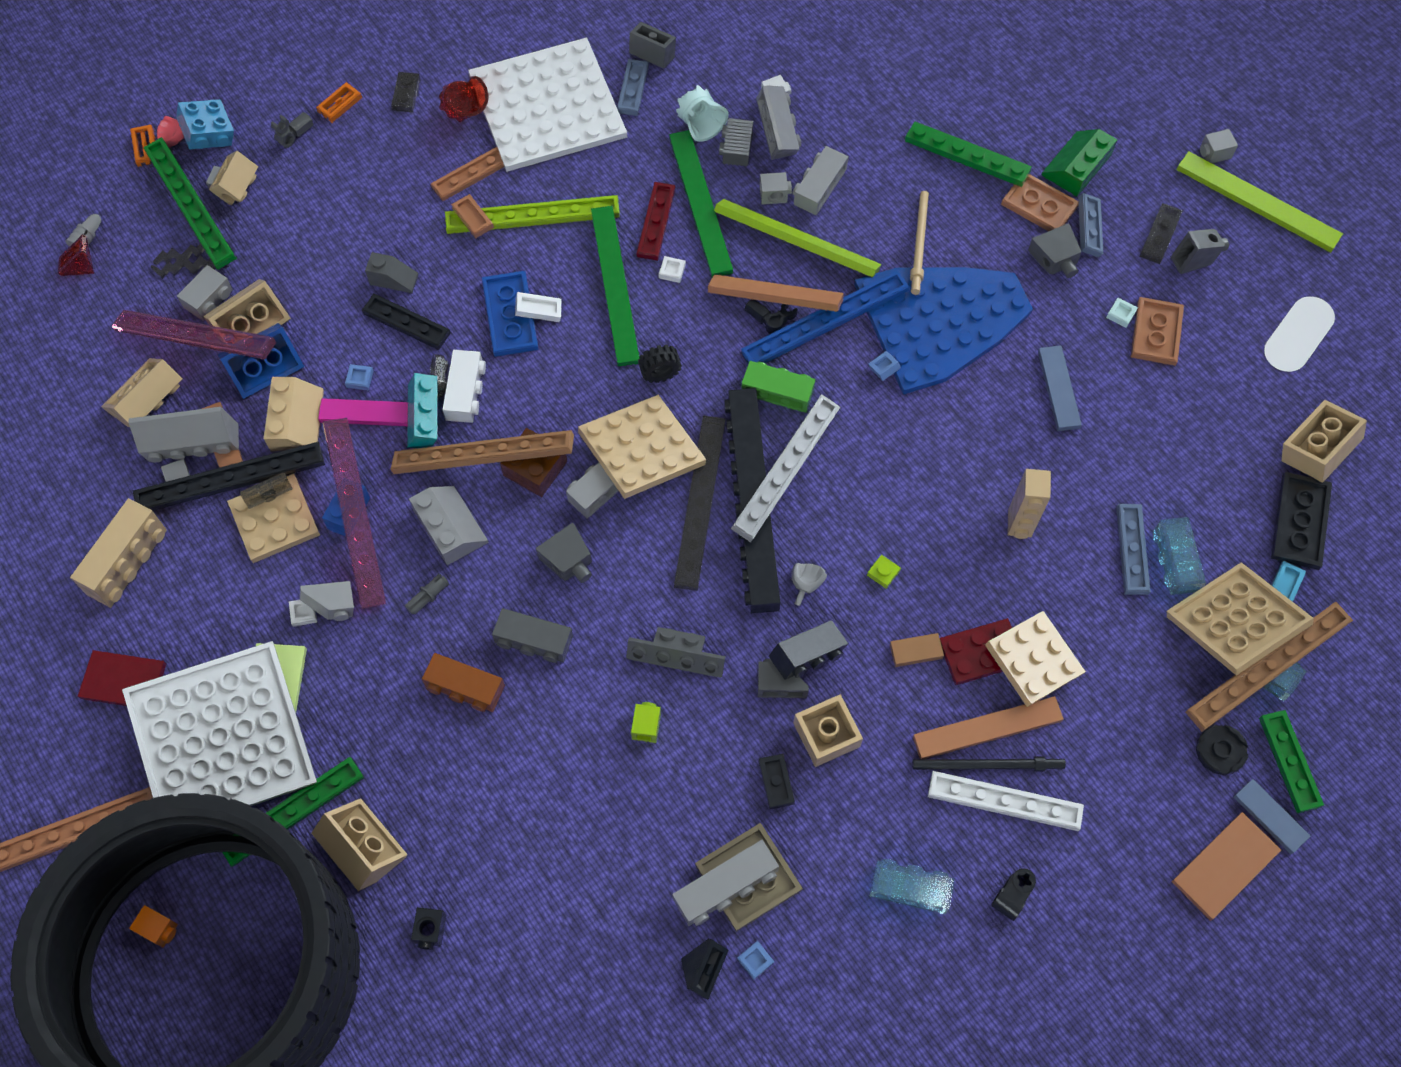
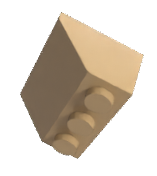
[203,279,291,349]
[101,358,183,427]
[264,377,324,451]
[311,798,407,891]

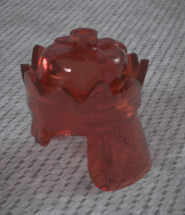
[439,76,489,122]

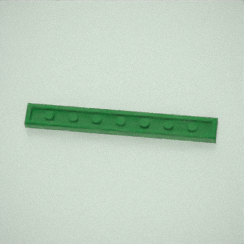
[669,130,733,278]
[143,137,237,270]
[591,205,640,367]

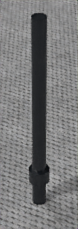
[912,756,1066,772]

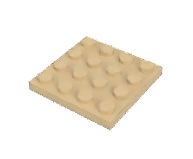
[578,395,706,499]
[1167,562,1313,676]

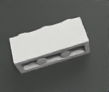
[443,350,486,423]

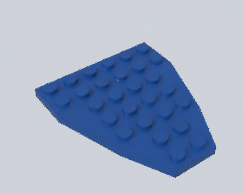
[854,267,1033,395]

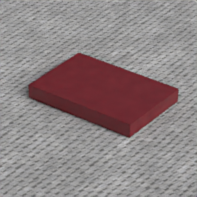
[78,650,166,706]

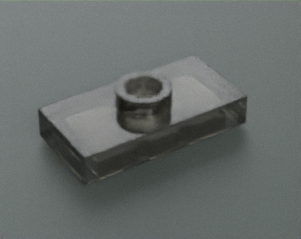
[240,472,293,509]

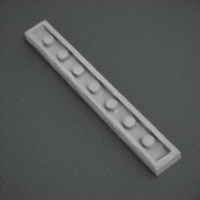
[731,394,840,542]

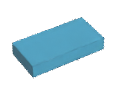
[1271,561,1306,602]

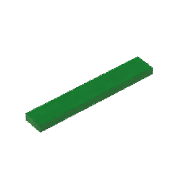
[222,757,364,867]

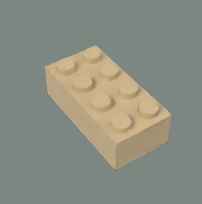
[70,498,167,608]

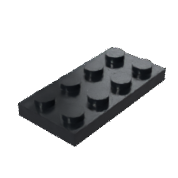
[1271,472,1332,570]

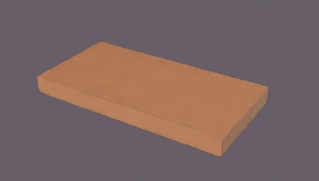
[1171,812,1281,921]

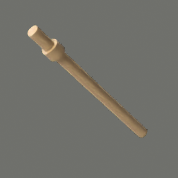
[910,191,929,295]

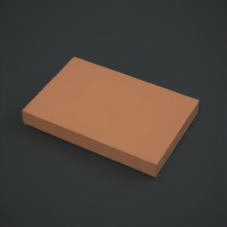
[1001,174,1079,231]
[1131,297,1184,366]

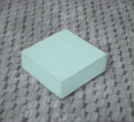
[1106,298,1138,328]

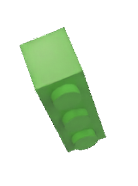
[741,361,816,413]

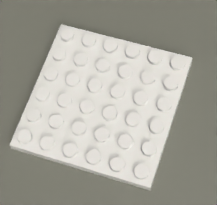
[468,38,627,172]
[122,641,317,806]

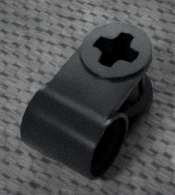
[991,868,1036,921]

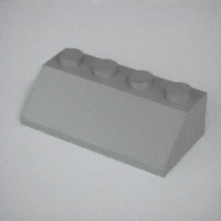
[129,407,239,463]

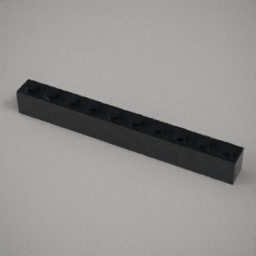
[724,388,780,614]

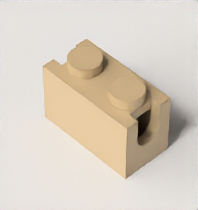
[209,151,258,205]

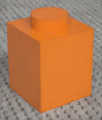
[129,905,178,948]

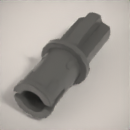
[405,573,449,614]

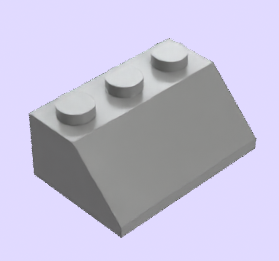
[756,85,801,160]
[409,486,489,565]

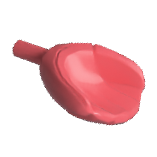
[157,116,184,147]

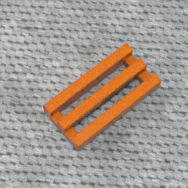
[316,82,362,123]
[130,124,155,167]

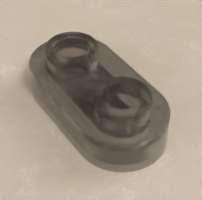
[430,354,448,397]

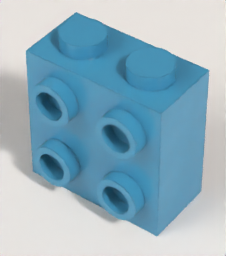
[176,99,234,149]

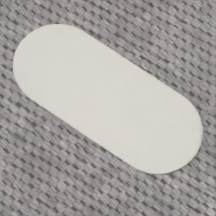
[1264,297,1335,372]

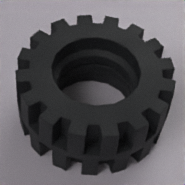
[638,345,682,383]

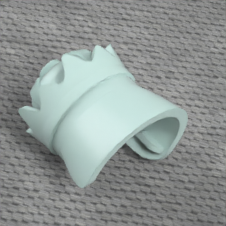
[676,85,729,142]

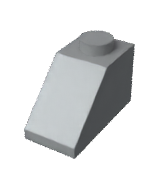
[300,581,354,621]

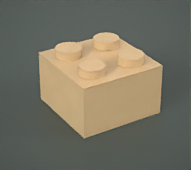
[793,694,863,767]

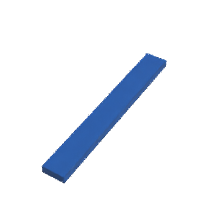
[741,270,910,364]

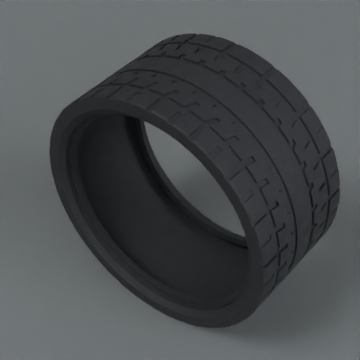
[10,793,360,1067]

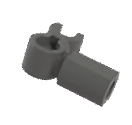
[271,112,314,148]

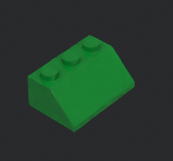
[1041,129,1118,197]

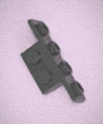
[626,627,726,678]

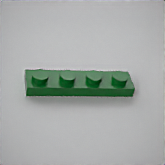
[1259,710,1324,814]

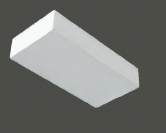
[515,292,561,322]

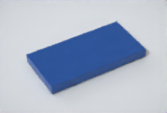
[482,271,539,357]

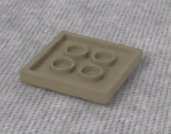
[695,823,803,932]

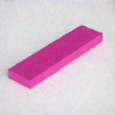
[318,398,408,426]

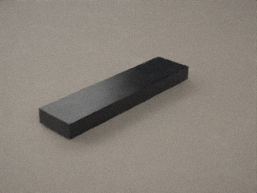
[362,293,451,350]

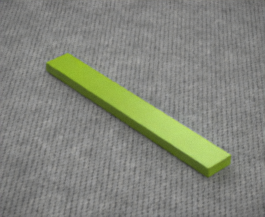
[1177,151,1343,253]
[445,195,620,234]
[714,199,881,277]

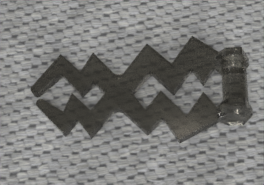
[151,243,229,279]

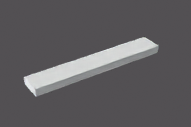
[928,771,1084,831]

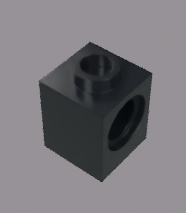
[411,907,447,950]

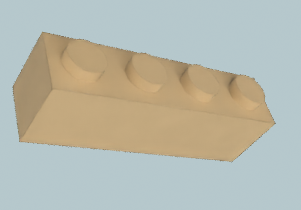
[1008,469,1051,539]

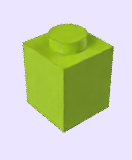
[631,702,661,743]

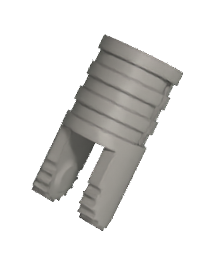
[65,214,102,254]

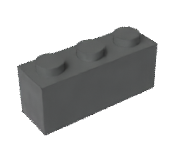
[492,608,573,663]

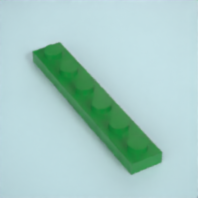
[905,121,1032,187]

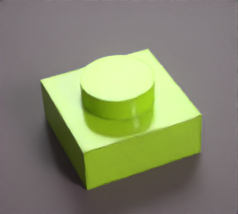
[867,554,901,589]

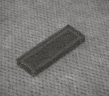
[1139,203,1183,264]

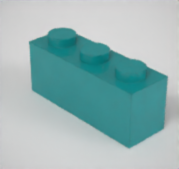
[407,373,437,449]

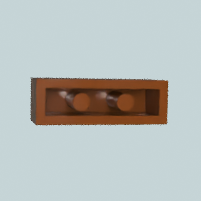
[422,653,505,712]

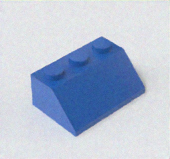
[217,323,305,399]

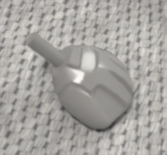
[791,563,827,606]

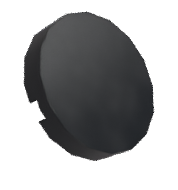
[1196,725,1248,775]

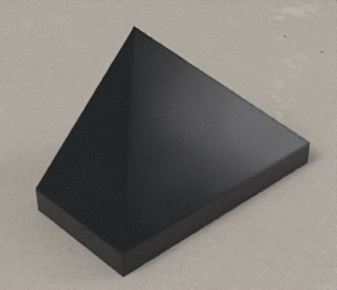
[681,938,729,1000]

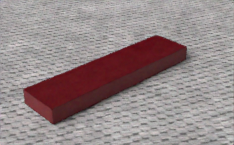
[637,182,676,261]

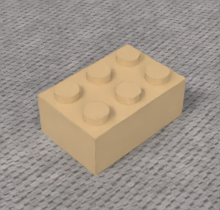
[1281,400,1367,483]

